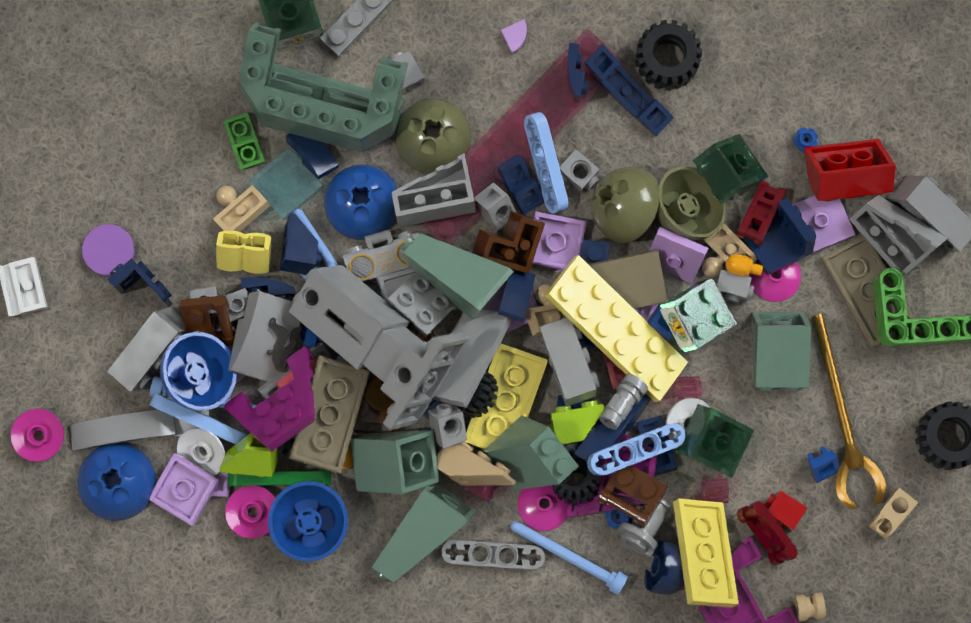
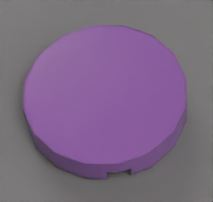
[82,224,135,276]

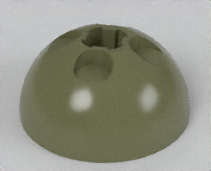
[395,99,472,174]
[656,166,726,241]
[591,167,660,243]

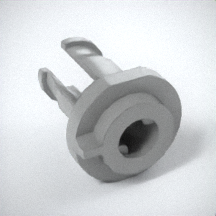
[618,499,671,558]

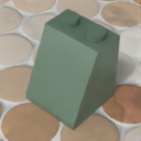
[752,312,811,391]
[483,415,578,490]
[350,430,439,494]

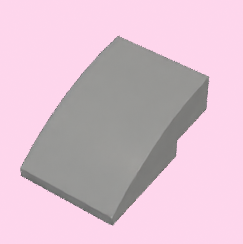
[228,291,300,382]

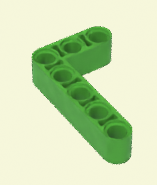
[873,268,971,348]

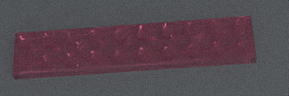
[420,29,625,245]

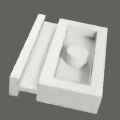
[0,257,48,318]

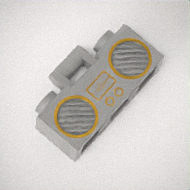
[343,229,419,284]

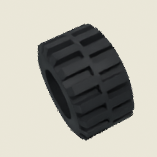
[635,20,702,90]
[915,401,971,470]

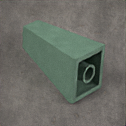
[400,233,514,320]
[372,483,477,583]

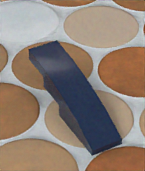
[574,393,651,468]

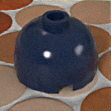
[644,540,685,595]

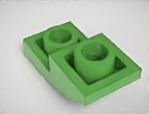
[223,112,265,170]

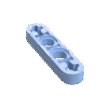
[524,112,568,214]
[149,393,248,444]
[587,423,685,476]

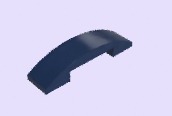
[584,44,674,136]

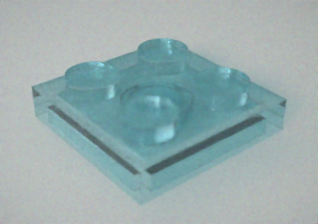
[249,147,323,221]

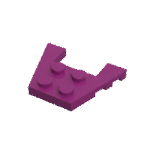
[223,346,315,451]
[567,421,658,518]
[697,536,799,623]

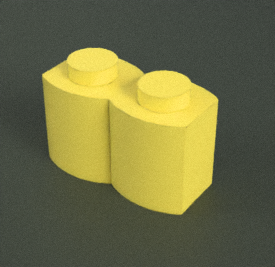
[216,230,271,274]

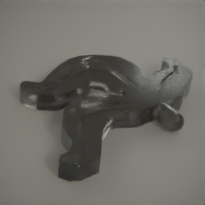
[267,318,303,373]

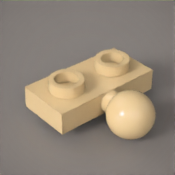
[213,185,271,232]
[702,224,757,278]
[525,284,573,337]

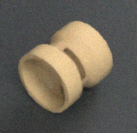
[794,592,826,622]

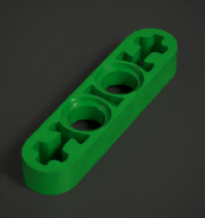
[228,471,331,486]

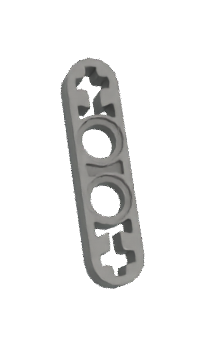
[441,540,545,570]

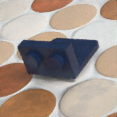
[742,198,816,274]
[107,258,173,307]

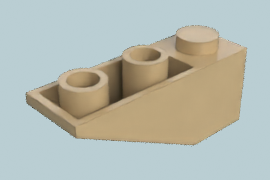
[436,442,516,486]

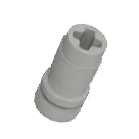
[599,374,648,430]

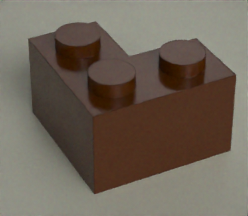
[472,211,545,273]

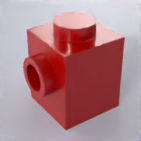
[764,490,808,531]

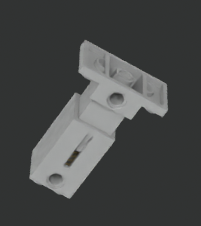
[289,265,470,430]

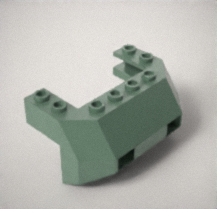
[239,22,409,153]

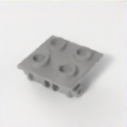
[387,272,456,338]

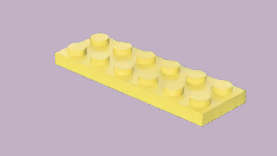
[544,255,688,402]

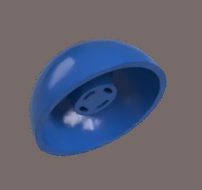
[324,164,398,240]
[160,332,237,411]
[77,443,156,521]
[268,481,348,561]

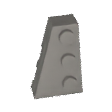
[391,153,476,227]
[886,175,971,252]
[849,195,948,277]
[107,307,187,392]
[540,318,600,407]

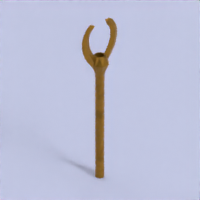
[813,314,886,510]

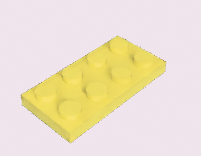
[464,343,548,450]
[673,499,739,608]

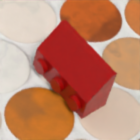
[804,139,896,201]

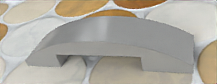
[69,410,177,451]

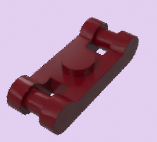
[736,180,787,246]
[737,501,798,566]

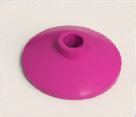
[749,261,801,302]
[11,409,64,462]
[225,485,275,539]
[518,485,568,531]

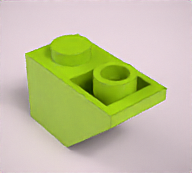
[550,400,605,445]
[219,433,278,477]

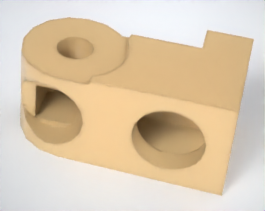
[869,487,918,540]

